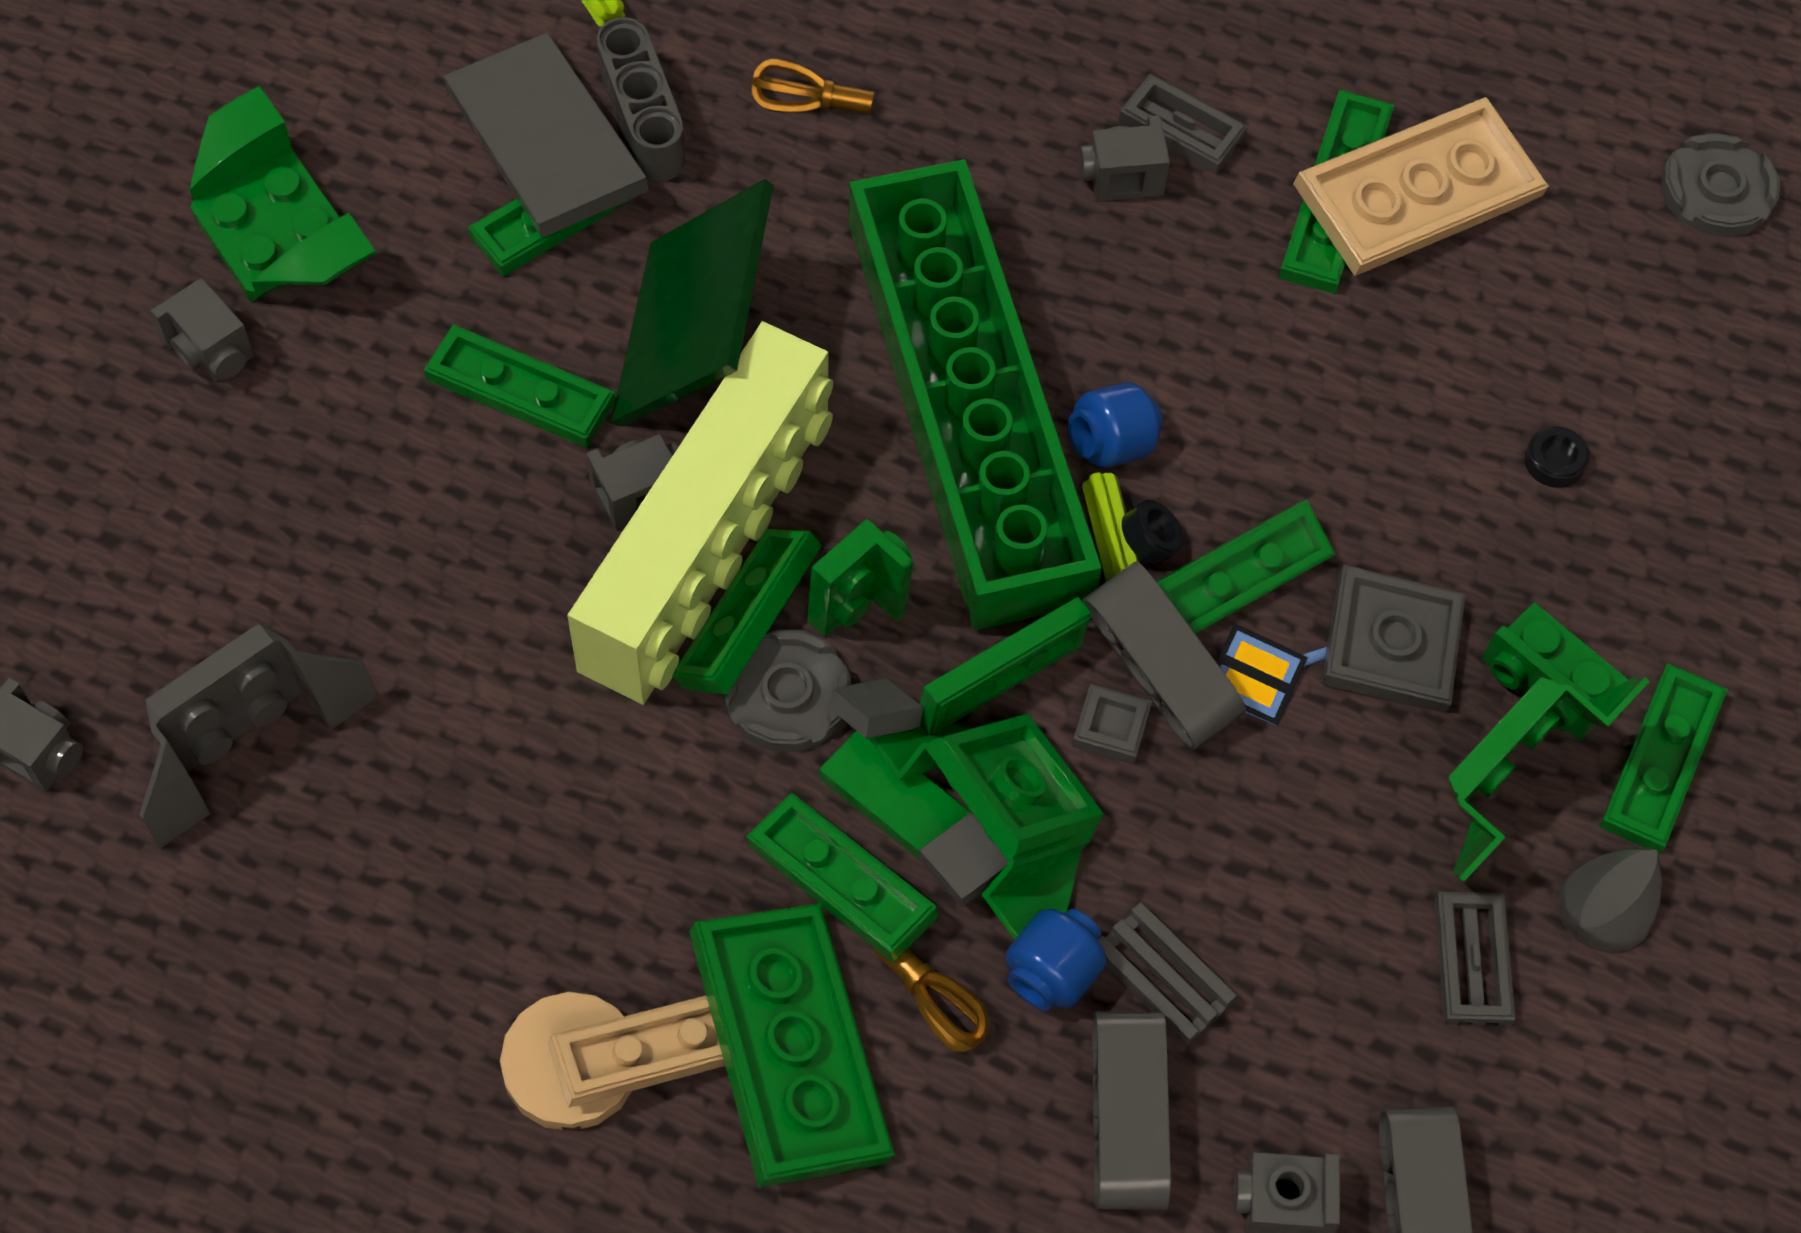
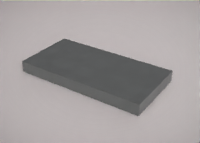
[443,32,649,238]

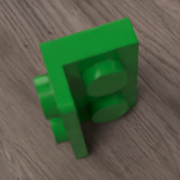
[807,519,913,637]
[1482,602,1628,741]

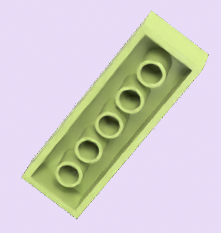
[567,321,833,705]

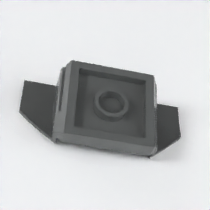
[139,623,378,849]

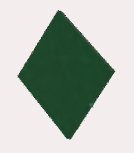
[611,179,774,426]

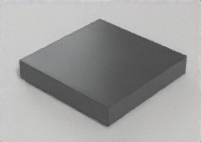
[1321,565,1466,713]

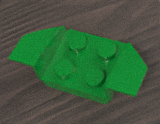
[190,86,376,302]
[1449,677,1650,882]
[869,714,1104,940]

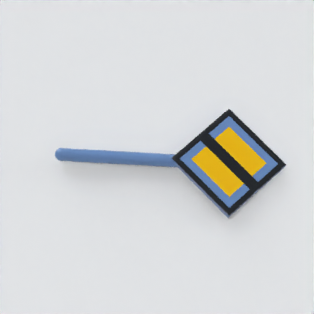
[1216,623,1327,726]

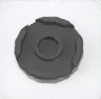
[1661,133,1780,237]
[723,629,851,752]

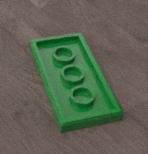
[689,903,895,1188]

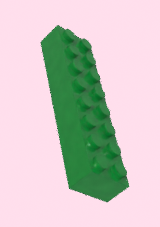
[849,159,1102,631]

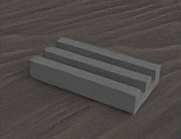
[1118,74,1248,175]
[1434,892,1515,1027]
[1099,902,1237,1047]

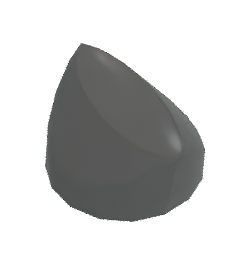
[1558,848,1662,953]

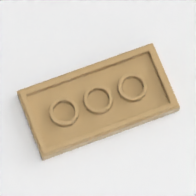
[1293,97,1549,276]

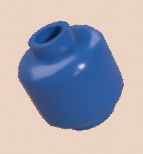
[1068,382,1163,468]
[1005,909,1107,1011]

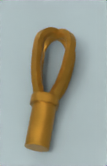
[752,58,874,115]
[874,948,989,1052]

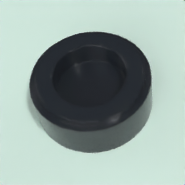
[1524,426,1590,488]
[1122,500,1183,565]

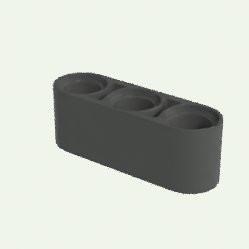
[597,17,685,182]
[1083,562,1246,750]
[1092,1011,1171,1211]
[1378,1107,1472,1233]

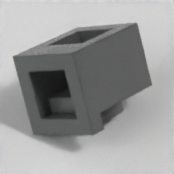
[1078,115,1170,202]
[150,278,254,383]
[586,434,678,531]
[0,678,83,792]
[1233,1152,1340,1233]

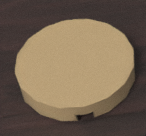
[500,992,632,1130]

